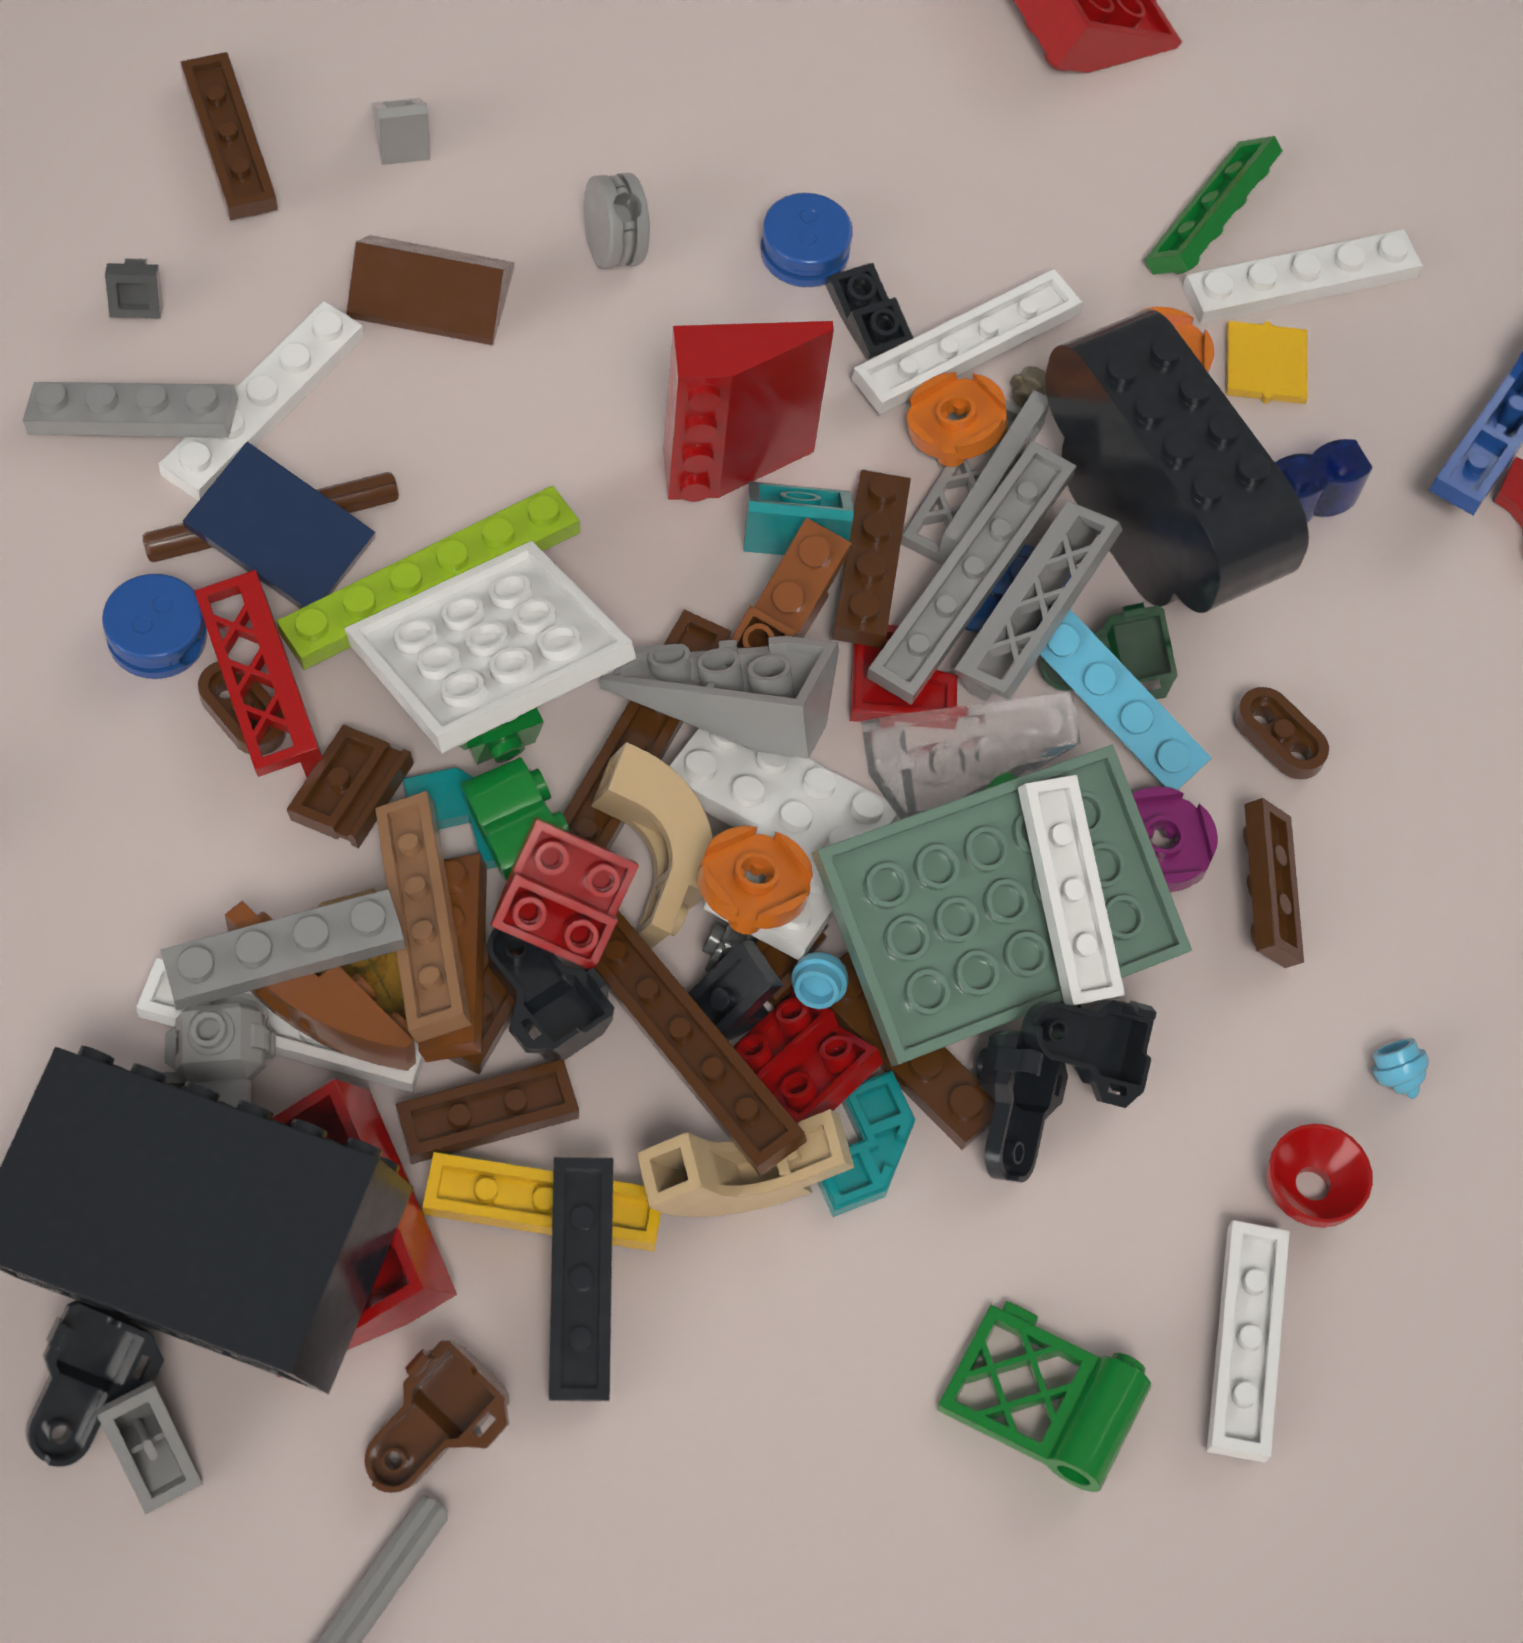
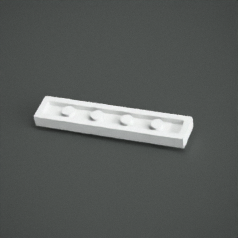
[1182,229,1423,324]
[852,269,1083,415]
[159,301,364,501]
[136,958,424,1093]

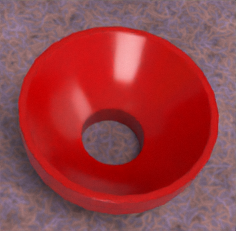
[1267,1123,1373,1228]

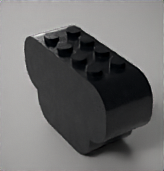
[1045,309,1309,613]

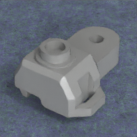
[165,1003,275,1108]

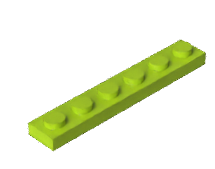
[276,485,580,670]

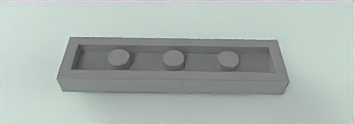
[22,382,238,438]
[160,889,405,1010]

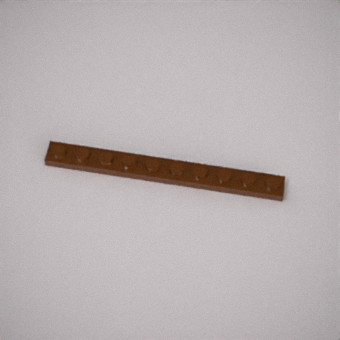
[448,609,732,1075]

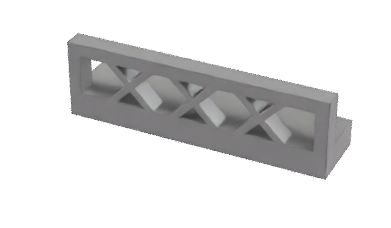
[901,390,1049,565]
[954,500,1123,701]

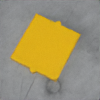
[1226,321,1308,404]

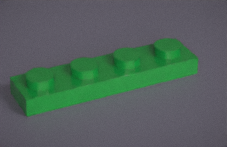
[1144,136,1283,275]

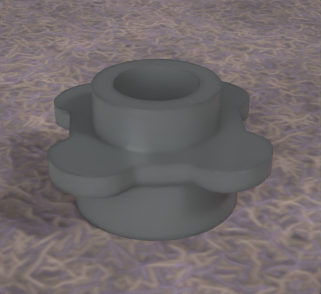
[702,922,748,972]

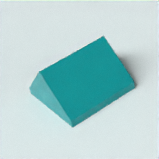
[743,481,854,555]

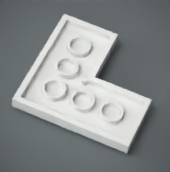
[670,728,901,961]

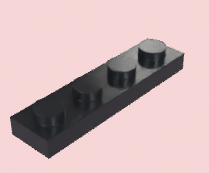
[549,1157,614,1401]

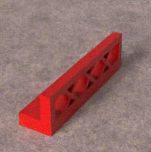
[194,570,322,778]

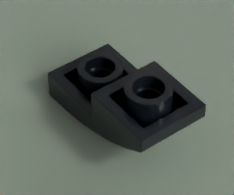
[825,262,913,358]

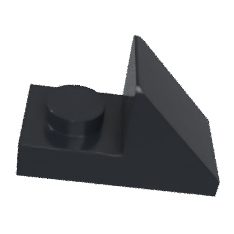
[688,941,783,1042]

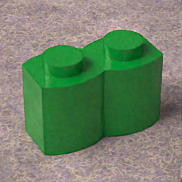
[460,757,571,884]

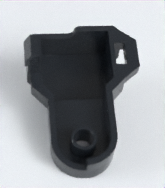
[487,928,614,1061]
[1021,1000,1157,1108]
[976,1030,1068,1183]
[25,1301,164,1467]

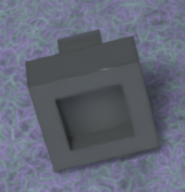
[105,258,163,319]

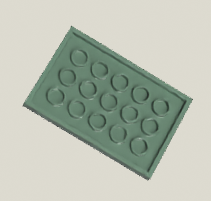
[811,744,1193,1066]

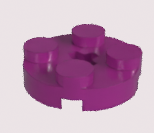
[1132,787,1218,892]

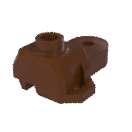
[364,1340,509,1493]

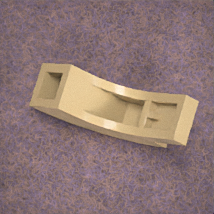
[591,742,713,948]
[636,1109,854,1217]

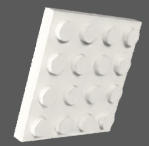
[344,541,636,753]

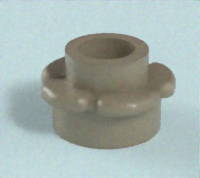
[1010,366,1047,407]

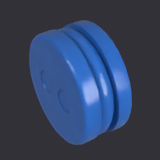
[760,193,853,287]
[102,574,207,679]

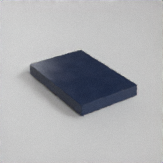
[183,441,376,609]

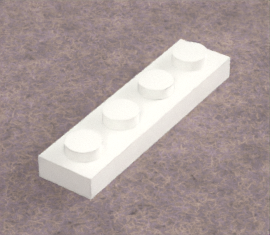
[1018,775,1125,1006]
[1207,1220,1290,1463]

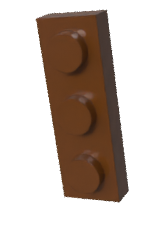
[1243,798,1304,968]
[396,1059,579,1164]

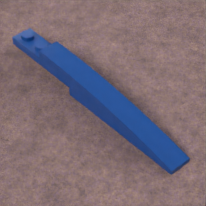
[1429,351,1523,516]

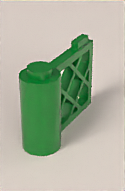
[938,1301,1152,1492]

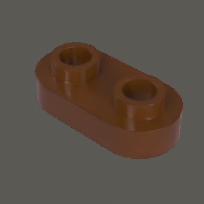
[198,662,286,755]
[1235,687,1329,779]

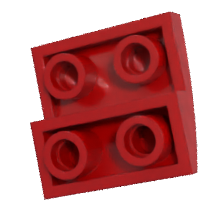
[490,816,639,969]
[733,991,883,1123]

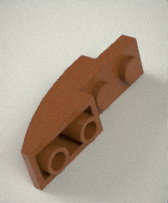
[730,518,854,648]
[225,901,416,1071]

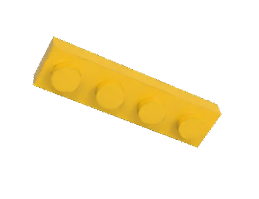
[422,1152,661,1252]

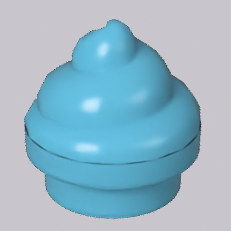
[791,952,848,1009]
[1372,1038,1429,1099]

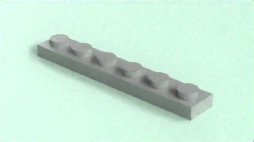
[867,440,1076,705]

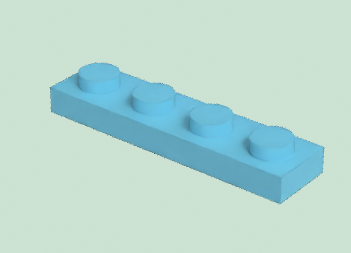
[1040,609,1212,790]

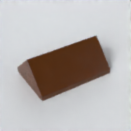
[347,235,514,346]

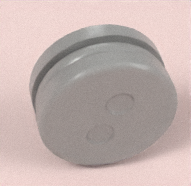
[584,173,650,268]

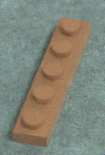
[375,791,471,1043]

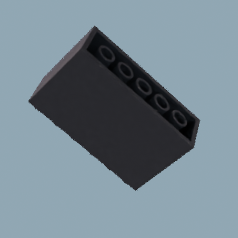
[0,1045,414,1395]

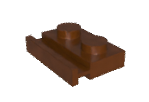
[287,725,414,848]

